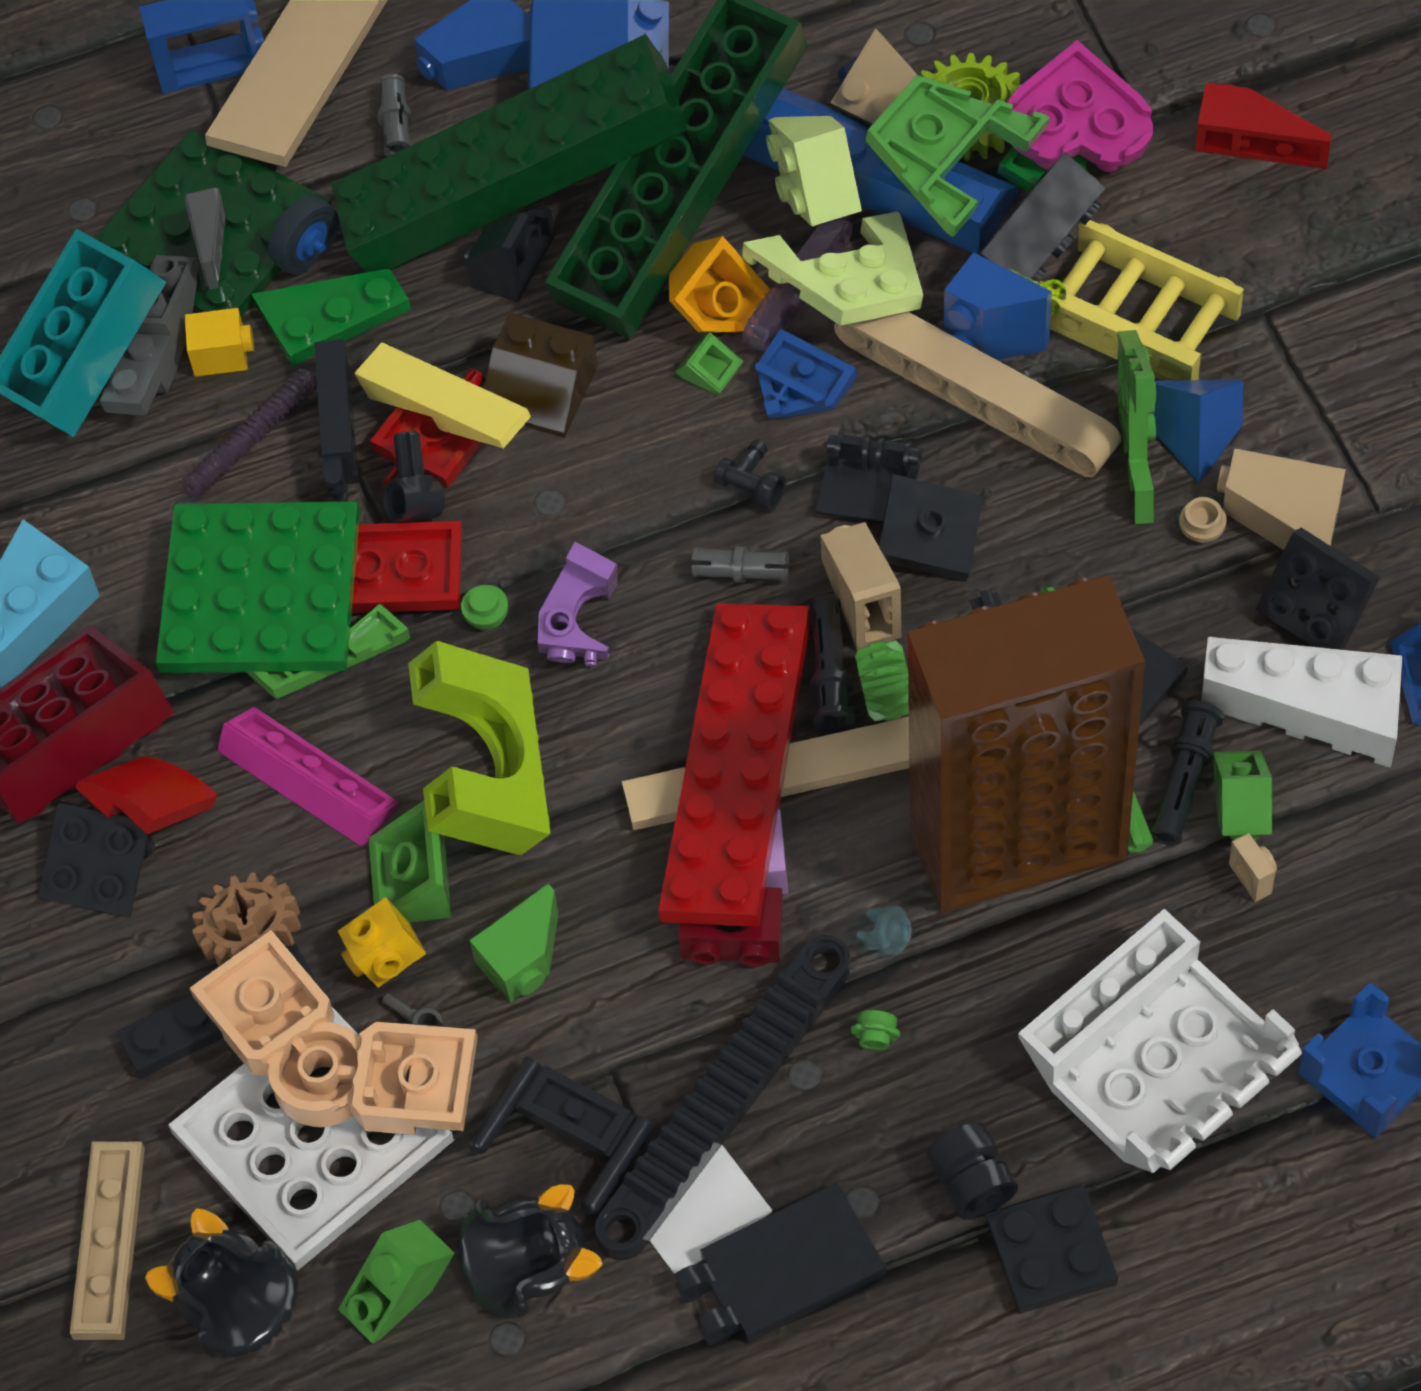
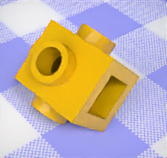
[338,897,426,988]

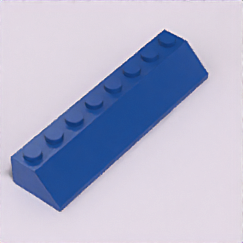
[743,88,1021,254]

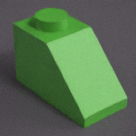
[1213,750,1272,841]
[470,884,559,1003]

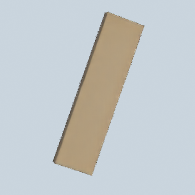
[70,1142,145,1340]

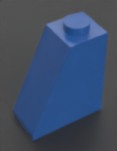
[414,0,530,91]

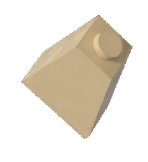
[1217,449,1346,550]
[820,522,902,651]

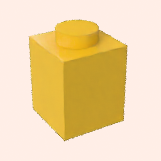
[185,308,254,377]

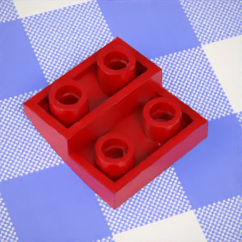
[75,756,218,834]

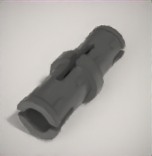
[377,74,412,157]
[692,546,789,583]

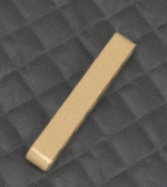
[834,312,1122,477]

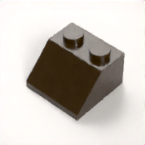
[484,312,598,438]

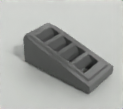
[184,188,226,290]

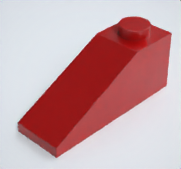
[1195,83,1332,169]

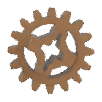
[192,873,301,966]

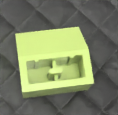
[766,116,862,226]

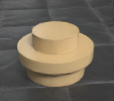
[1179,497,1226,543]

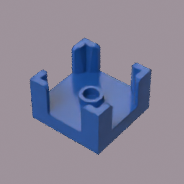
[1298,982,1421,1139]

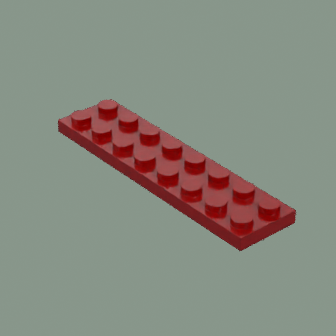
[658,603,811,927]

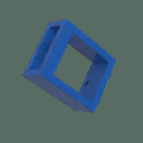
[139,0,264,94]

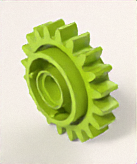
[921,53,1021,161]

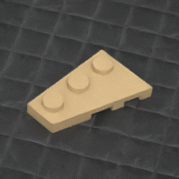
[830,28,917,126]

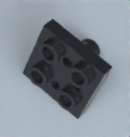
[1255,527,1380,650]

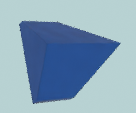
[1150,379,1243,484]

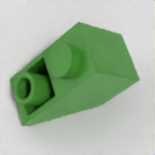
[338,1220,455,1344]

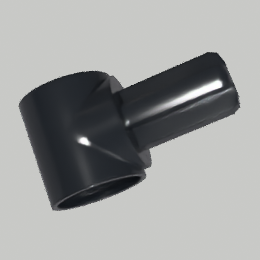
[383,431,445,522]

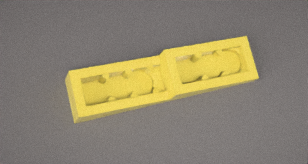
[354,342,531,449]

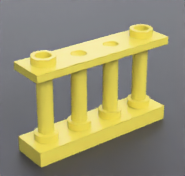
[1038,220,1244,381]

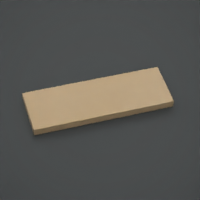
[205,0,388,167]

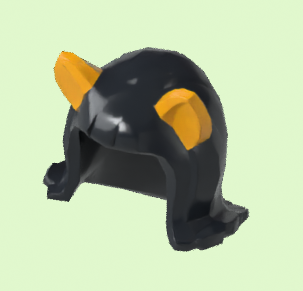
[457,1184,603,1319]
[145,1208,298,1357]

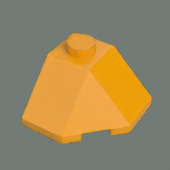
[669,236,779,332]

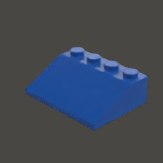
[528,0,669,90]

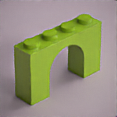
[408,641,551,856]

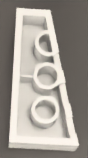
[1201,637,1402,768]

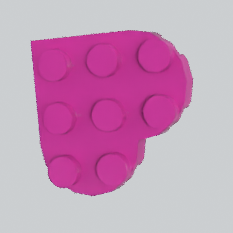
[1008,40,1153,172]

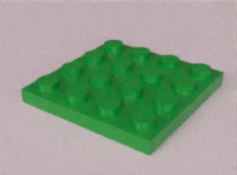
[156,501,360,673]

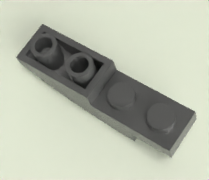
[100,255,199,416]

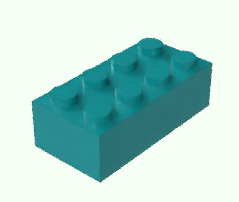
[0,229,166,437]

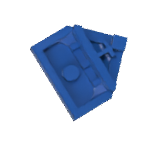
[755,329,858,419]

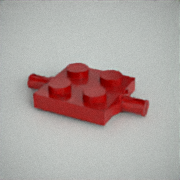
[370,369,485,489]

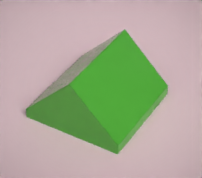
[369,800,451,923]

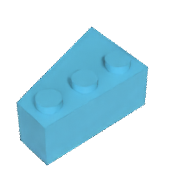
[0,519,100,688]

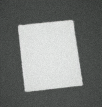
[650,1145,772,1274]

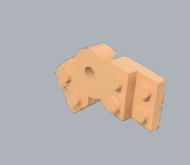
[190,930,478,1135]

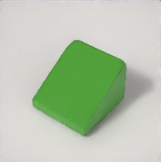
[675,332,744,395]

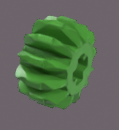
[855,640,909,721]

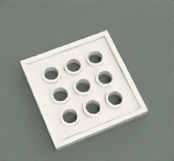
[168,1007,454,1271]

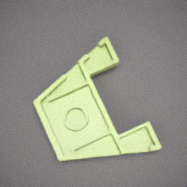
[742,211,923,326]

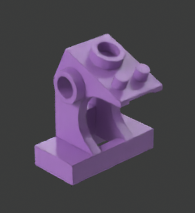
[538,542,618,667]

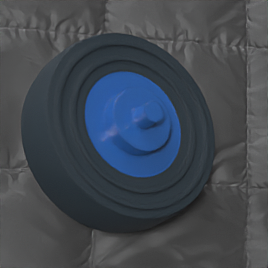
[268,196,339,275]

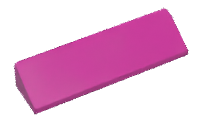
[218,707,400,846]

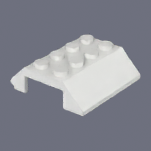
[1018,909,1302,1173]

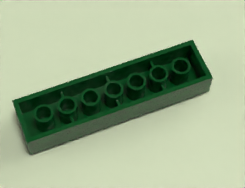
[545,0,808,340]
[331,34,687,273]

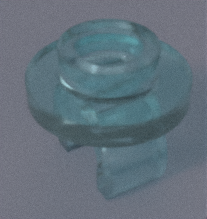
[857,906,912,955]

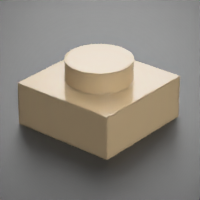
[1229,833,1277,902]

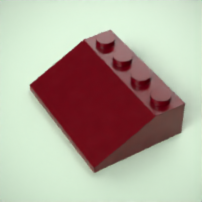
[0,625,175,824]

